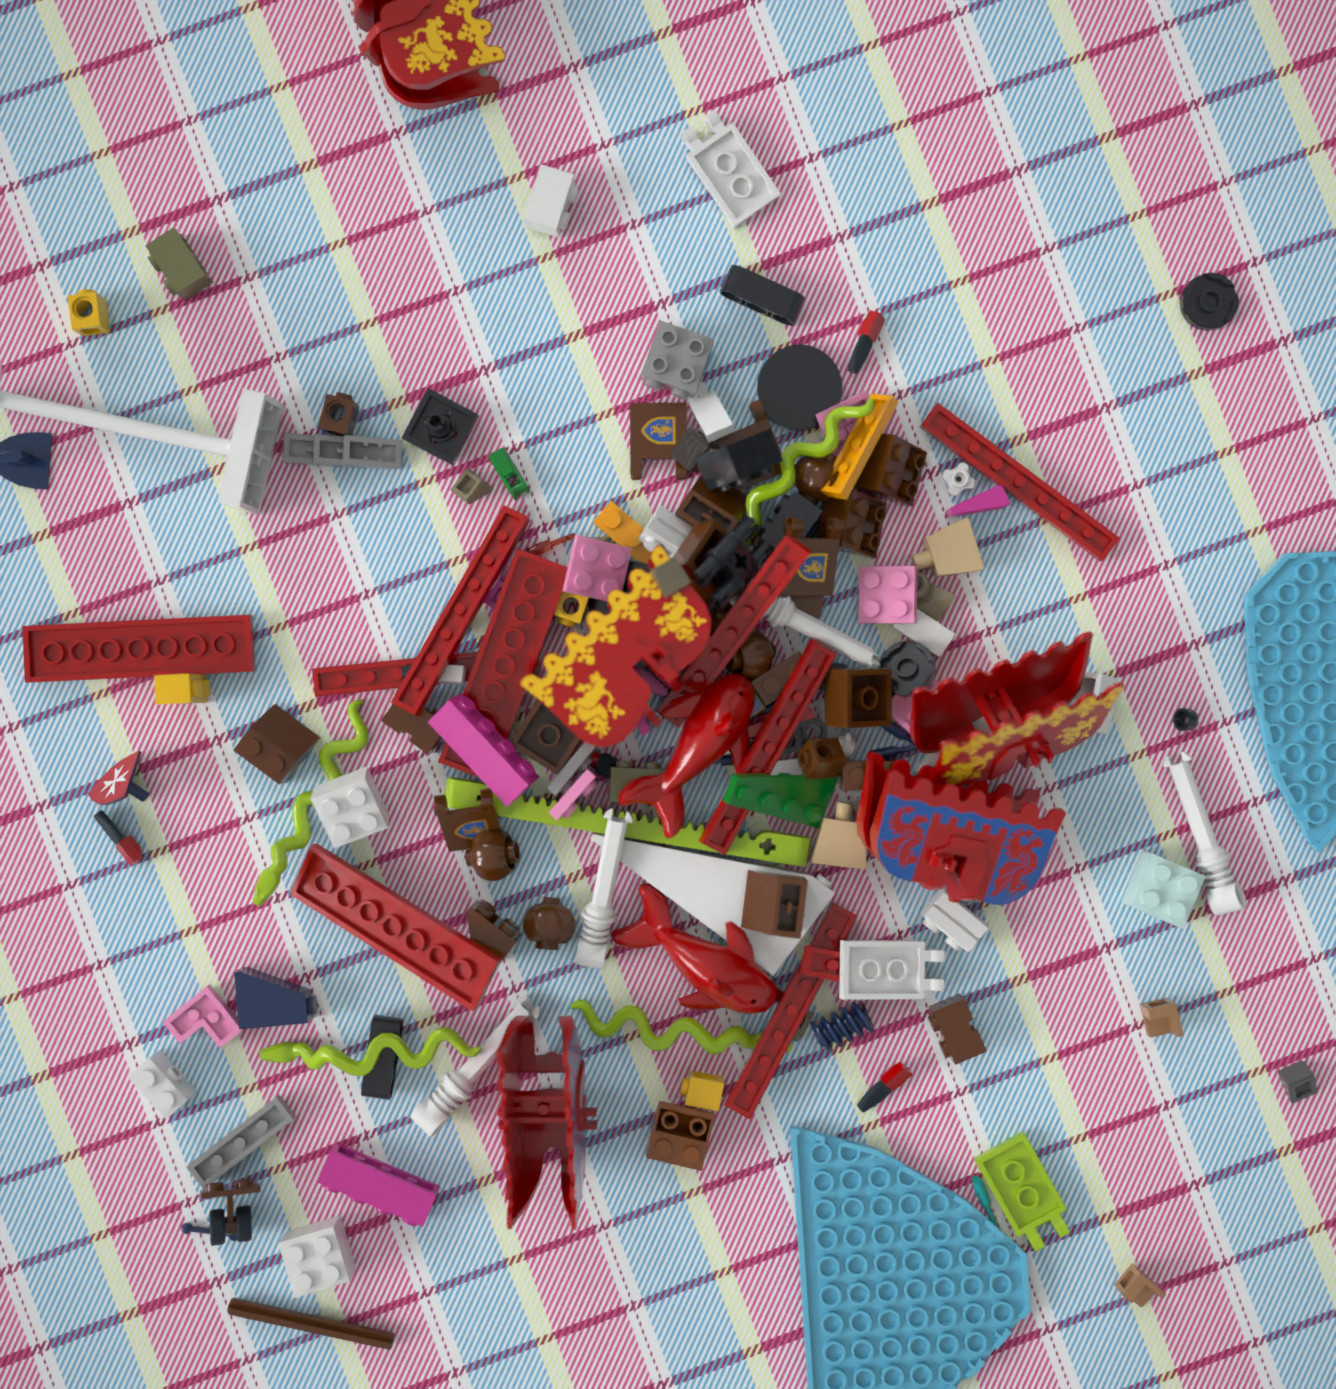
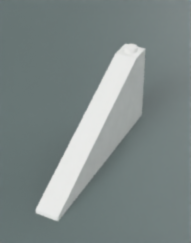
[590,832,835,976]

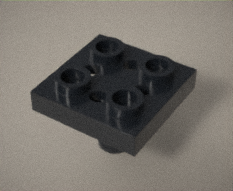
[401,388,479,466]

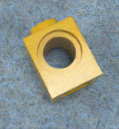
[67,289,110,336]
[554,590,590,628]
[680,1070,724,1111]

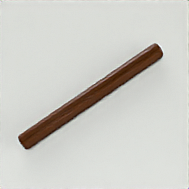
[227,1298,395,1350]

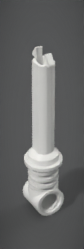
[730,579,880,669]
[1163,751,1246,916]
[575,808,633,969]
[410,996,540,1138]

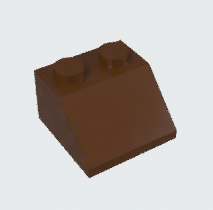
[233,704,321,784]

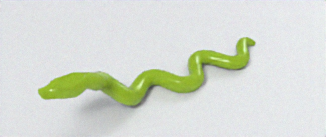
[745,398,874,547]
[252,699,369,906]
[570,999,793,1055]
[259,1027,482,1077]

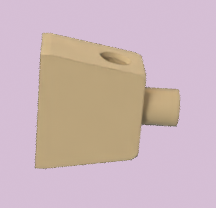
[911,517,985,578]
[809,802,866,870]

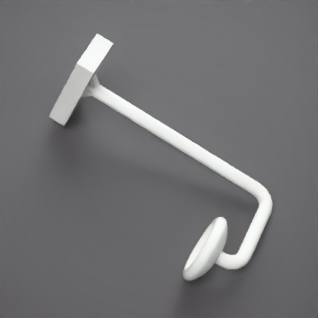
[0,364,284,515]

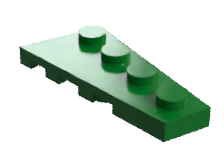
[723,773,839,828]

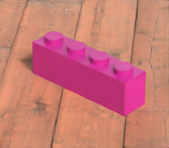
[428,693,540,807]
[318,1143,440,1227]

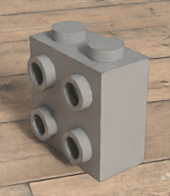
[641,320,714,400]

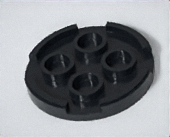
[757,345,842,431]

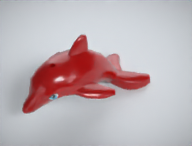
[618,673,755,839]
[610,883,783,1014]

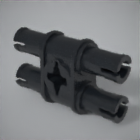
[691,516,775,610]

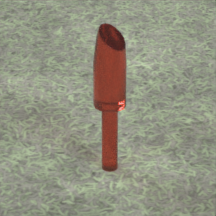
[525,533,575,555]

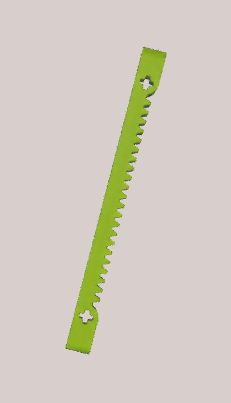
[444,777,811,867]

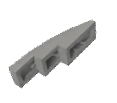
[282,433,402,469]

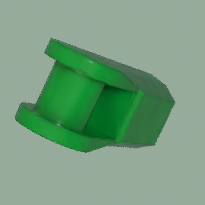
[488,447,531,501]

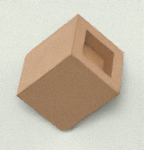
[1139,997,1184,1037]
[1114,1263,1166,1307]

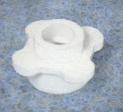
[942,463,975,496]
[834,730,856,759]

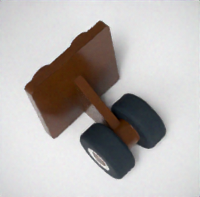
[200,1178,261,1246]

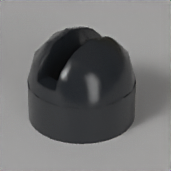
[1173,708,1199,731]

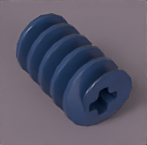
[810,1000,875,1053]

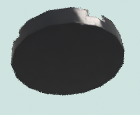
[1179,272,1239,331]
[879,641,936,697]

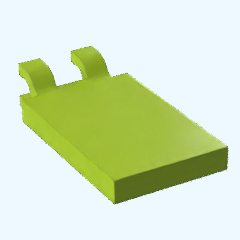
[973,1131,1071,1252]

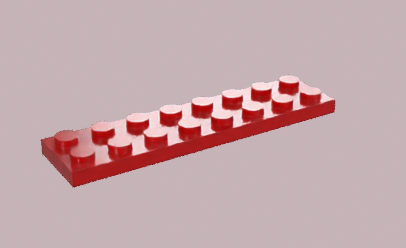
[438,548,568,777]
[22,615,255,683]
[290,843,502,1012]

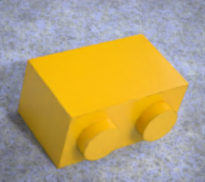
[154,674,211,705]

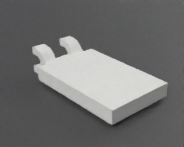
[681,109,781,229]
[839,940,945,1000]

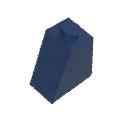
[234,967,317,1029]

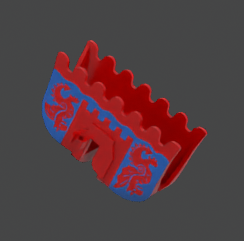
[856,752,1066,905]
[496,1015,598,1230]

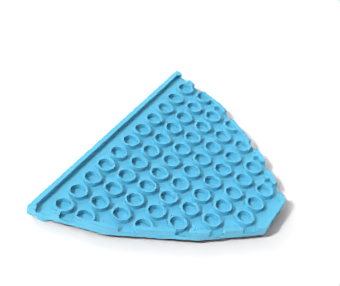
[1244,551,1336,852]
[790,1126,1031,1389]

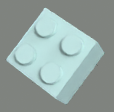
[1121,850,1206,929]

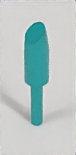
[972,1176,998,1227]

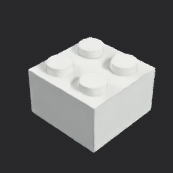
[311,767,390,849]
[278,1215,356,1298]

